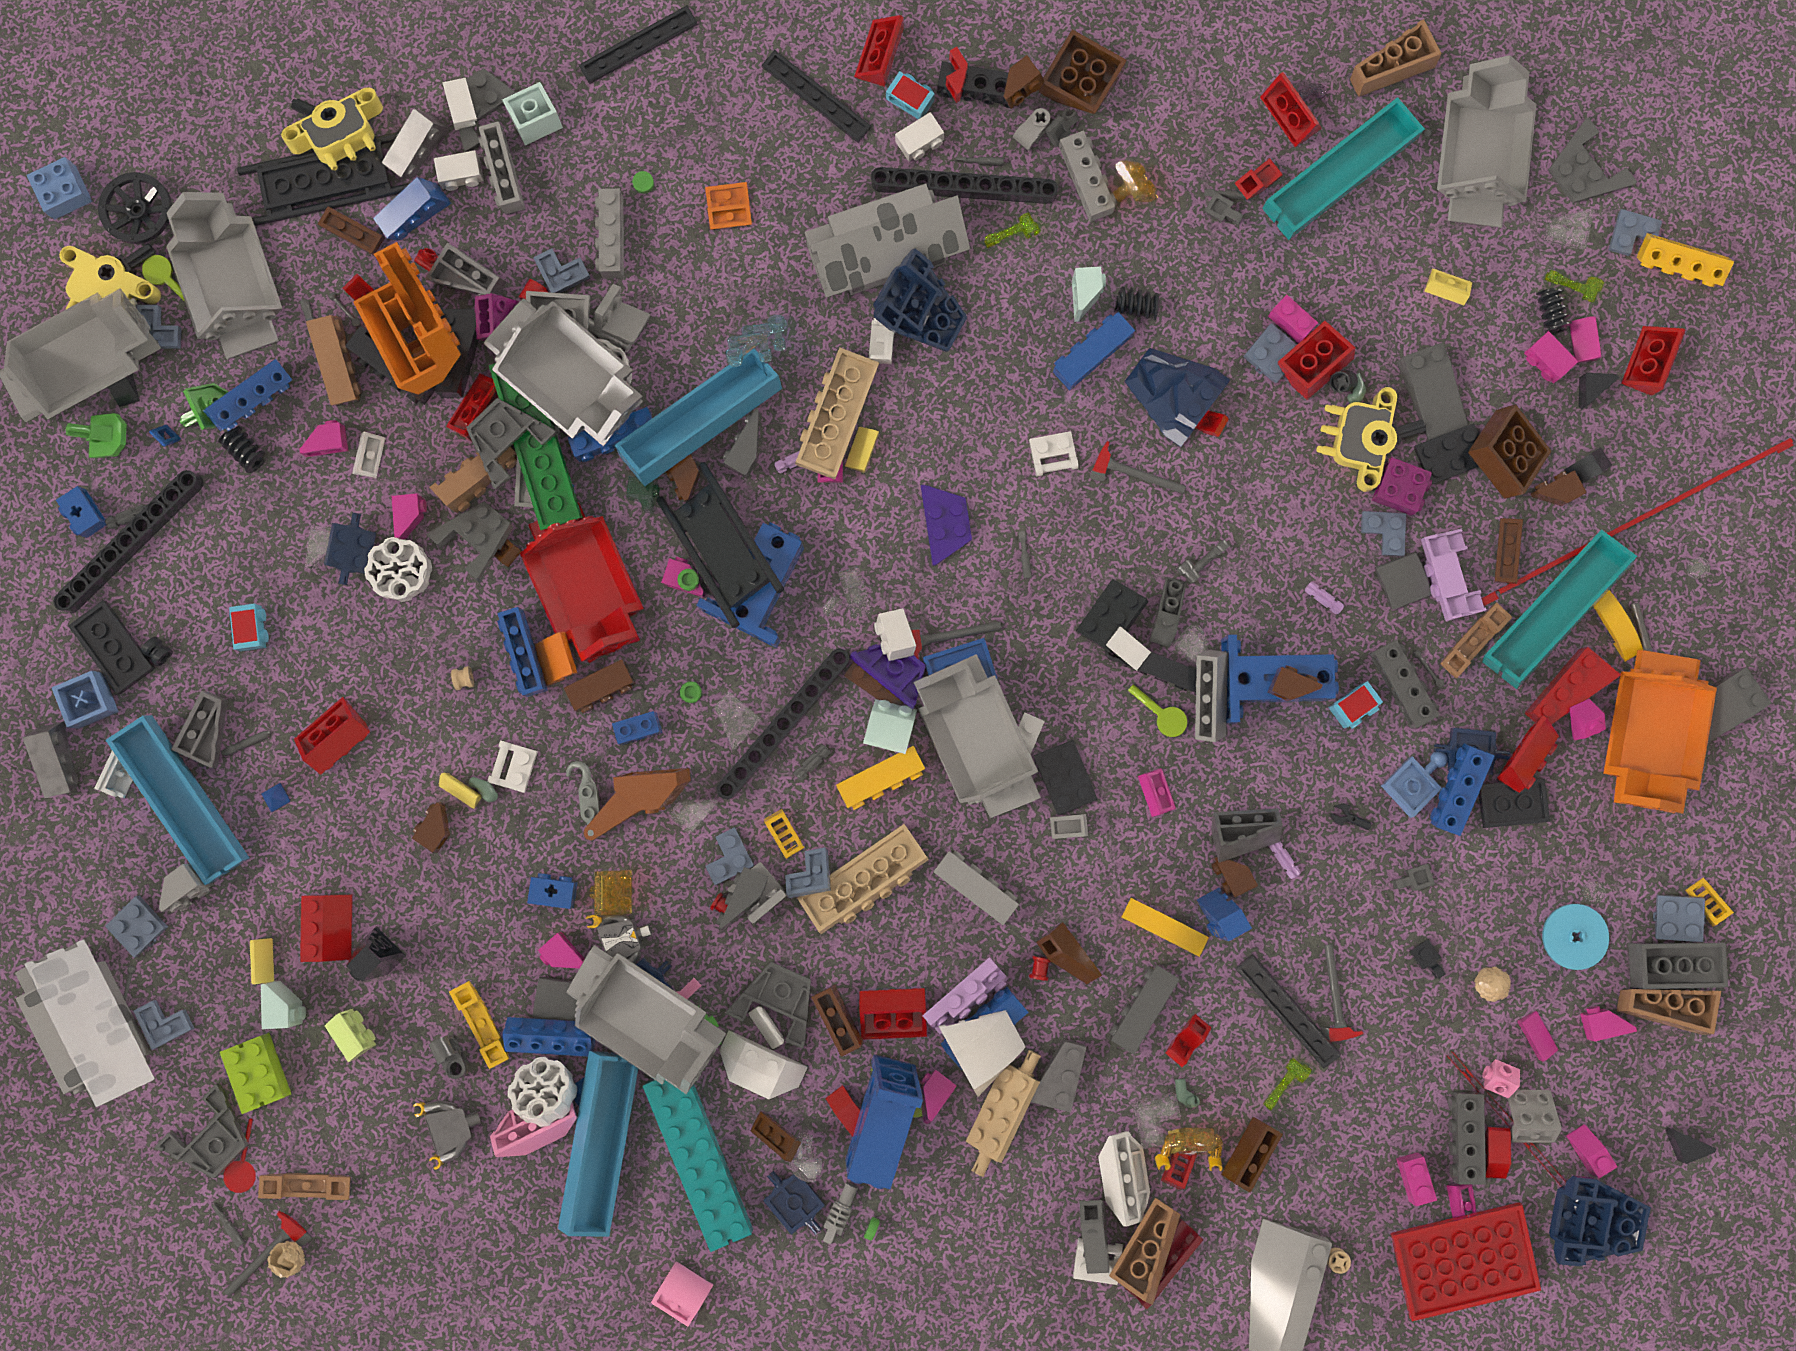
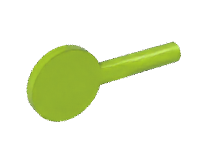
[142,255,185,302]
[1128,684,1187,737]

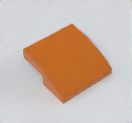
[705,182,752,230]
[534,632,577,686]

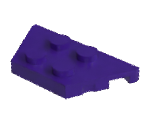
[921,484,972,566]
[849,644,926,710]

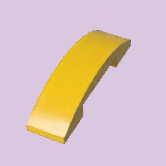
[1594,590,1643,662]
[1122,898,1209,957]
[449,981,509,1069]

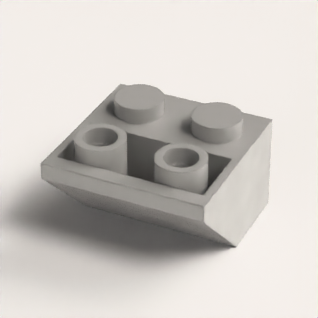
[159,864,213,912]

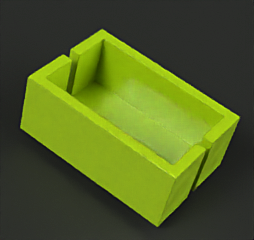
[220,1033,291,1114]

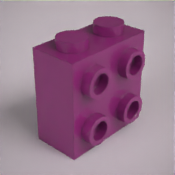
[475,293,519,341]
[1371,457,1432,516]

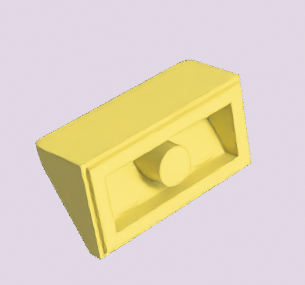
[1424,268,1472,305]
[845,427,879,473]
[439,773,482,809]
[250,938,274,984]

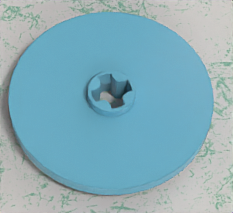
[1542,904,1609,970]

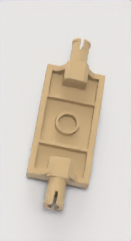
[966,1050,1041,1177]

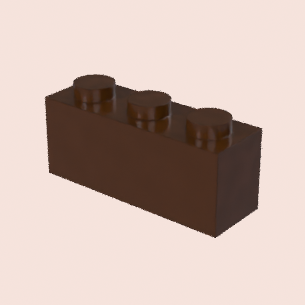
[564,659,636,714]
[811,984,864,1057]
[1221,1117,1283,1193]

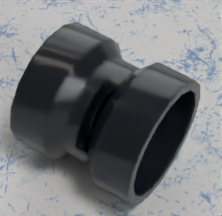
[1330,370,1358,393]
[140,636,173,666]

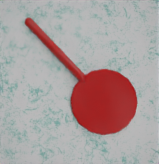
[224,1118,256,1193]

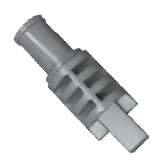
[823,1182,858,1244]

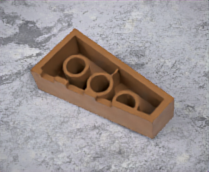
[1350,19,1442,97]
[306,315,362,406]
[429,446,517,513]
[1616,989,1721,1035]
[1109,1198,1181,1305]

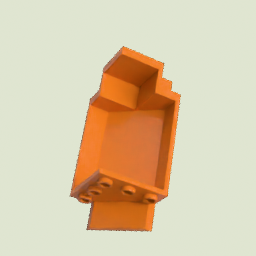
[1603,650,1717,814]

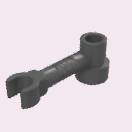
[1176,539,1230,584]

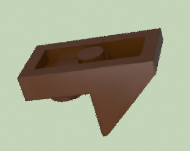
[494,539,522,567]

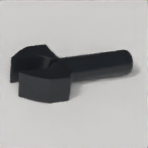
[1330,803,1371,830]

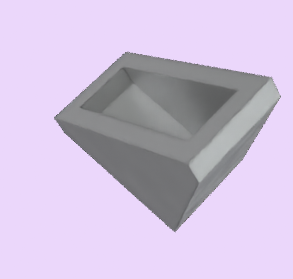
[1050,814,1088,839]

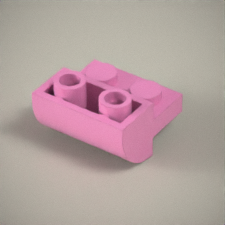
[651,1261,713,1326]

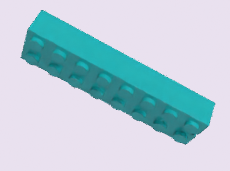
[1262,97,1425,240]
[1482,529,1637,689]
[643,1079,753,1252]

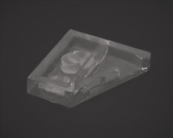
[1542,209,1593,250]
[714,691,762,751]

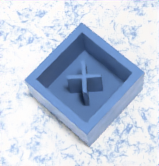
[27,157,93,220]
[52,671,119,729]

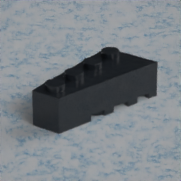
[436,309,479,398]
[345,326,436,405]
[346,926,406,982]

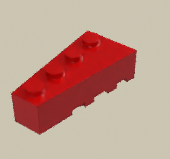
[1524,647,1621,725]

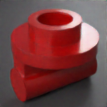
[414,248,438,271]

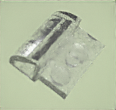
[789,1130,822,1182]

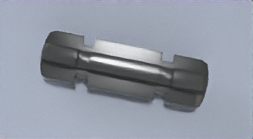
[105,504,146,529]
[793,744,831,781]

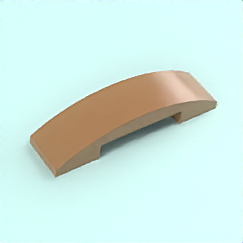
[1440,602,1512,678]
[258,1173,351,1200]

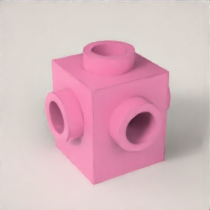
[1482,1059,1520,1098]

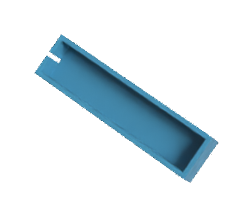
[615,347,782,487]
[105,715,250,885]
[558,1051,638,1237]

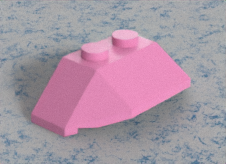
[490,1099,577,1157]

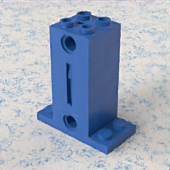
[696,522,804,648]
[1221,635,1339,725]
[845,1054,923,1189]

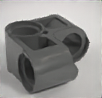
[429,1035,470,1079]

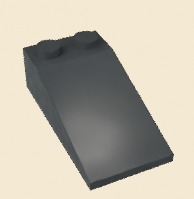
[1397,342,1468,440]
[1708,667,1772,742]
[1628,943,1728,989]

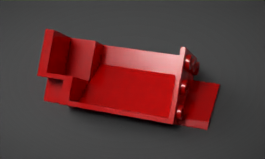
[520,503,644,663]

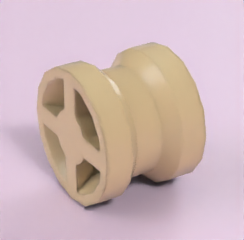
[451,666,475,690]
[1327,1247,1351,1274]

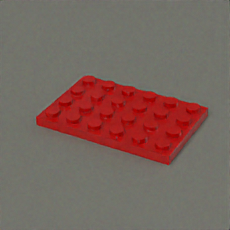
[1391,1202,1541,1321]

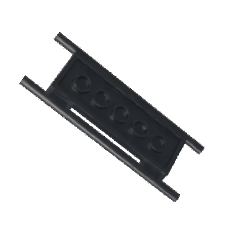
[237,131,410,226]
[656,462,784,628]

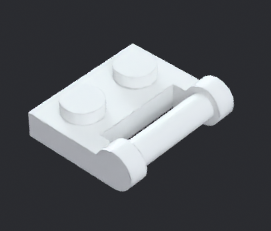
[1029,431,1078,476]
[487,740,538,793]
[1073,1238,1123,1285]

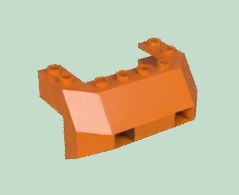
[353,242,461,395]

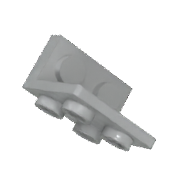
[594,284,650,345]
[728,862,787,924]
[1507,1090,1562,1143]

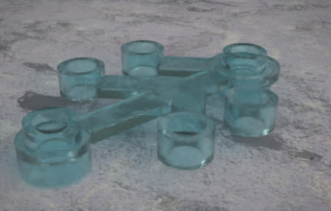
[725,315,788,367]

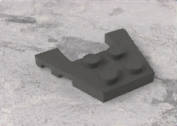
[459,68,516,152]
[1548,117,1637,203]
[466,398,558,490]
[426,501,514,583]
[725,961,811,1049]
[155,1083,249,1178]

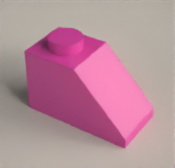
[299,420,348,457]
[391,493,427,540]
[661,557,705,598]
[1570,699,1606,740]
[538,932,585,969]
[1580,1006,1637,1042]
[920,1070,956,1124]
[1566,1124,1617,1178]

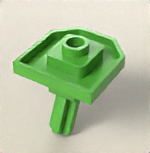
[180,383,228,430]
[66,413,127,458]

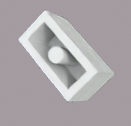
[895,112,944,161]
[434,150,484,191]
[874,609,916,661]

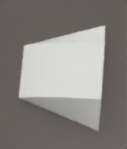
[939,1010,1025,1097]

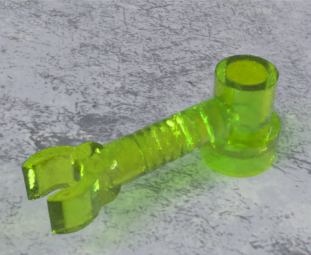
[984,213,1041,248]
[1544,270,1605,303]
[1263,1057,1312,1110]

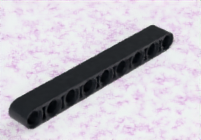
[871,167,1058,204]
[53,470,204,613]
[717,648,850,800]

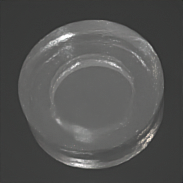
[1686,557,1710,579]
[823,596,842,618]
[1582,881,1605,903]

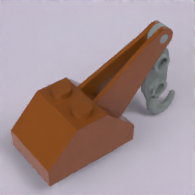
[566,761,691,840]

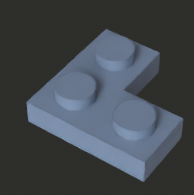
[1608,209,1662,256]
[533,248,591,293]
[137,305,182,349]
[1361,511,1406,557]
[706,827,754,885]
[785,847,831,898]
[133,1000,195,1050]

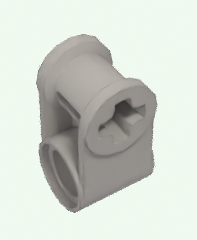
[1013,108,1050,151]

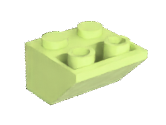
[325,1009,376,1062]

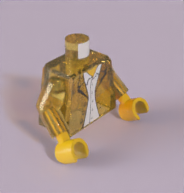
[1155,1128,1223,1171]

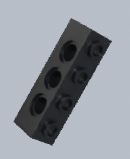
[937,61,1019,108]

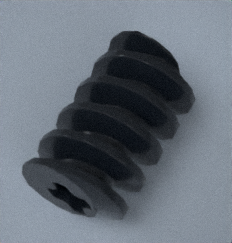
[1114,286,1160,320]
[1536,288,1572,334]
[218,426,265,473]

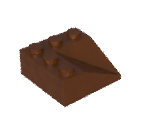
[1039,29,1127,114]
[1468,404,1551,499]

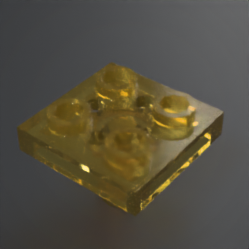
[1113,160,1158,202]
[590,870,632,916]

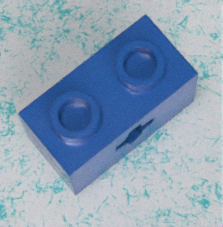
[56,486,106,538]
[612,711,663,745]
[527,873,578,909]

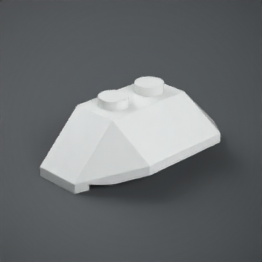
[720,1030,808,1099]
[1098,1131,1150,1227]

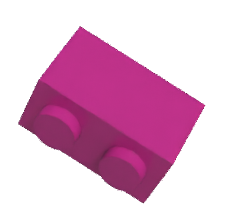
[1268,295,1318,344]
[1524,331,1578,383]
[1396,1152,1437,1206]

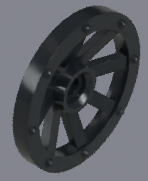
[98,172,172,244]

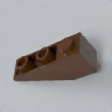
[1036,922,1102,984]

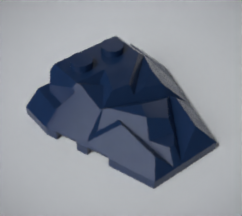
[873,248,967,352]
[1125,348,1230,448]
[1549,1175,1651,1266]

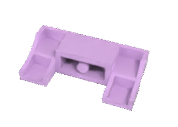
[1421,528,1486,621]
[923,957,1008,1036]

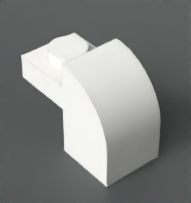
[1018,713,1045,754]

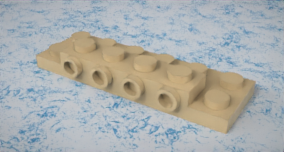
[795,348,879,479]
[797,824,929,934]

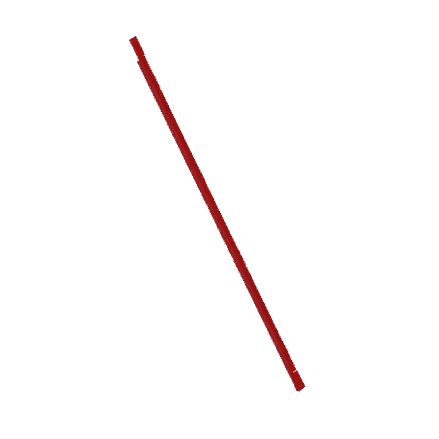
[1481,438,1794,606]

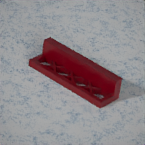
[1124,1218,1203,1310]

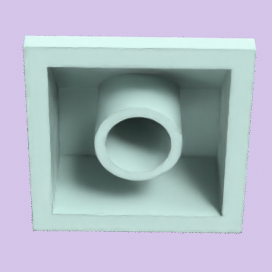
[502,82,563,145]
[1072,267,1106,322]
[863,699,917,754]
[261,981,306,1029]

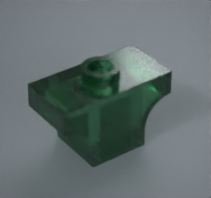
[626,476,660,514]

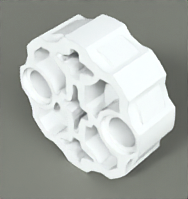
[364,537,432,602]
[508,1057,577,1127]

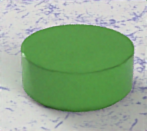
[632,171,654,194]
[677,569,700,591]
[680,682,702,703]
[864,1217,880,1241]

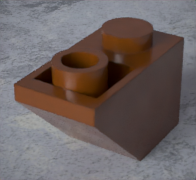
[1004,55,1045,109]
[666,454,701,503]
[1531,470,1587,506]
[1267,665,1323,701]
[412,802,450,853]
[1211,856,1258,898]

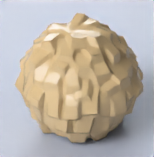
[1474,967,1511,1002]
[267,1241,305,1278]

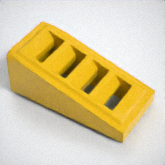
[763,809,804,858]
[1685,877,1734,927]

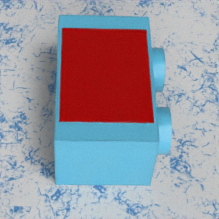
[886,71,935,120]
[229,604,269,651]
[1328,681,1383,729]

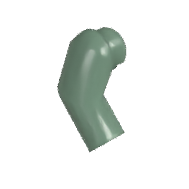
[1347,373,1366,404]
[469,777,498,802]
[1175,1078,1200,1108]

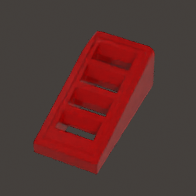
[1161,1138,1200,1190]

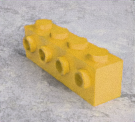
[1637,233,1734,287]
[836,746,925,810]

